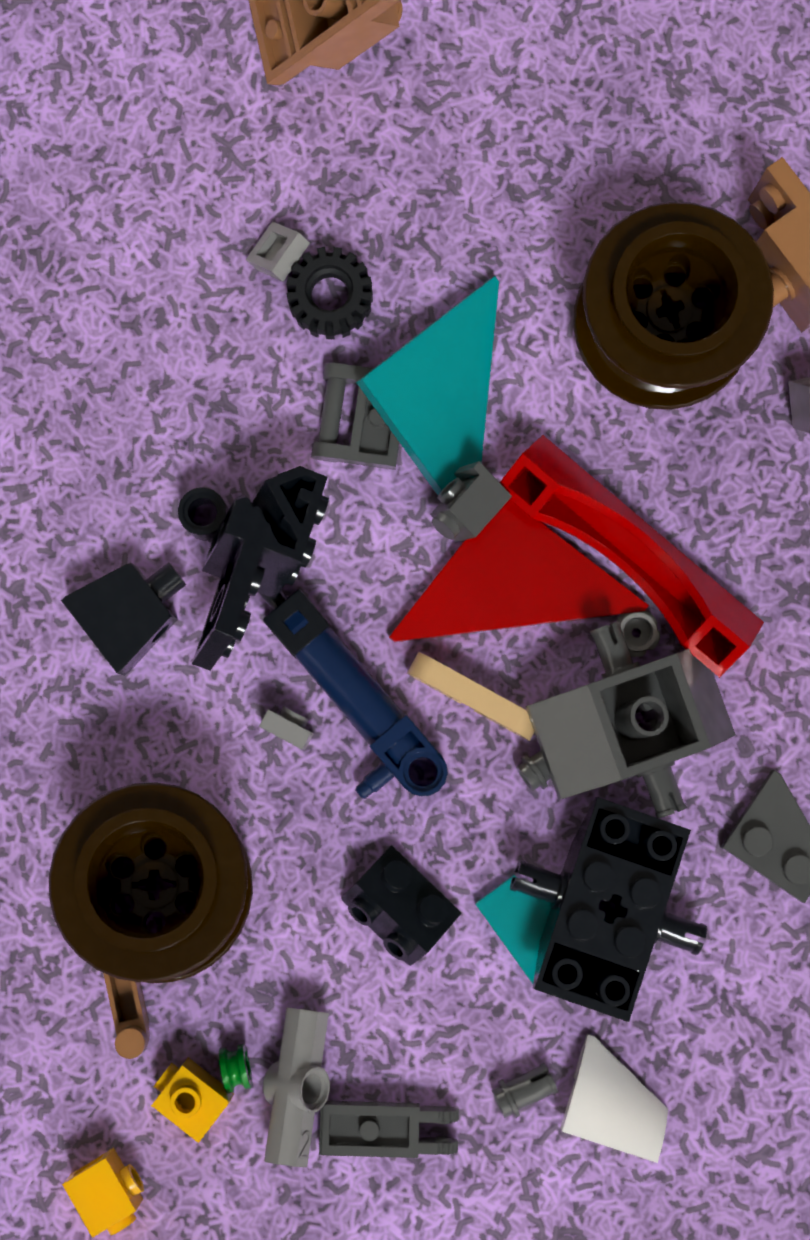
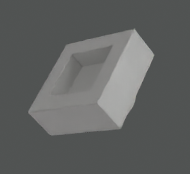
[246,222,310,282]
[259,706,314,750]

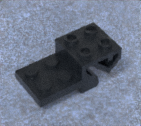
[192,466,329,671]

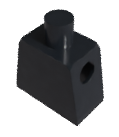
[61,562,187,676]

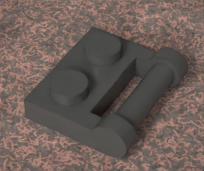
[311,363,400,470]

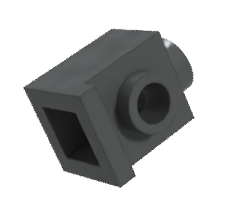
[430,461,512,542]

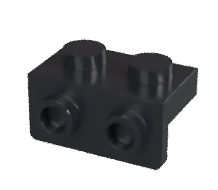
[341,845,462,966]

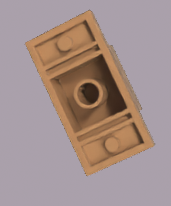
[248,0,403,85]
[748,157,810,333]

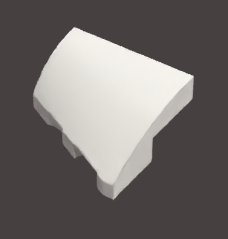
[560,1034,668,1163]

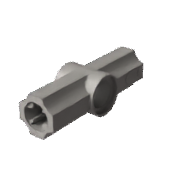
[263,1008,330,1167]

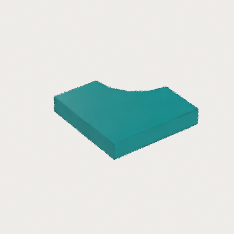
[475,875,606,984]

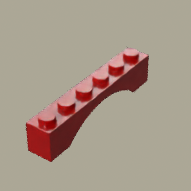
[499,435,764,678]

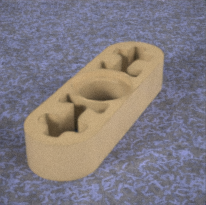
[407,652,534,741]

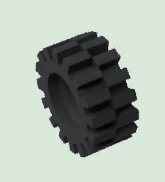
[286,247,373,339]

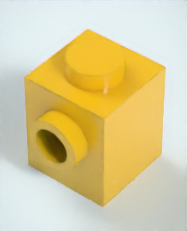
[151,1057,234,1143]
[62,1148,144,1238]

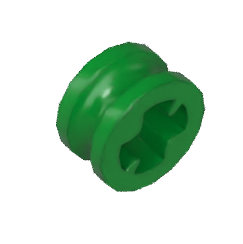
[219,1043,253,1093]

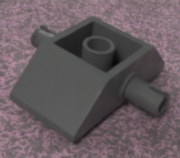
[525,621,736,818]

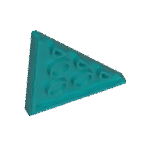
[356,276,499,495]

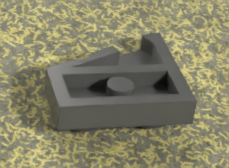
[720,770,810,904]

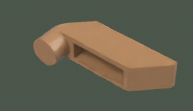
[103,973,150,1059]

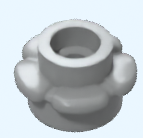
[617,611,660,657]

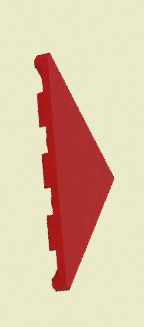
[389,499,649,643]

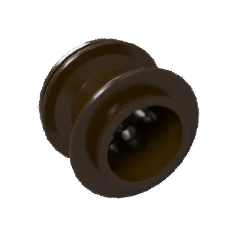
[573,201,774,410]
[49,782,253,983]

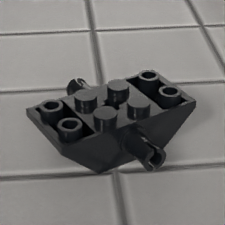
[510,797,707,1022]

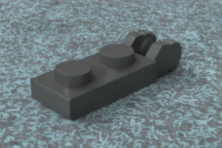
[319,1101,459,1158]

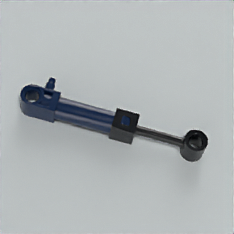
[178,487,448,799]

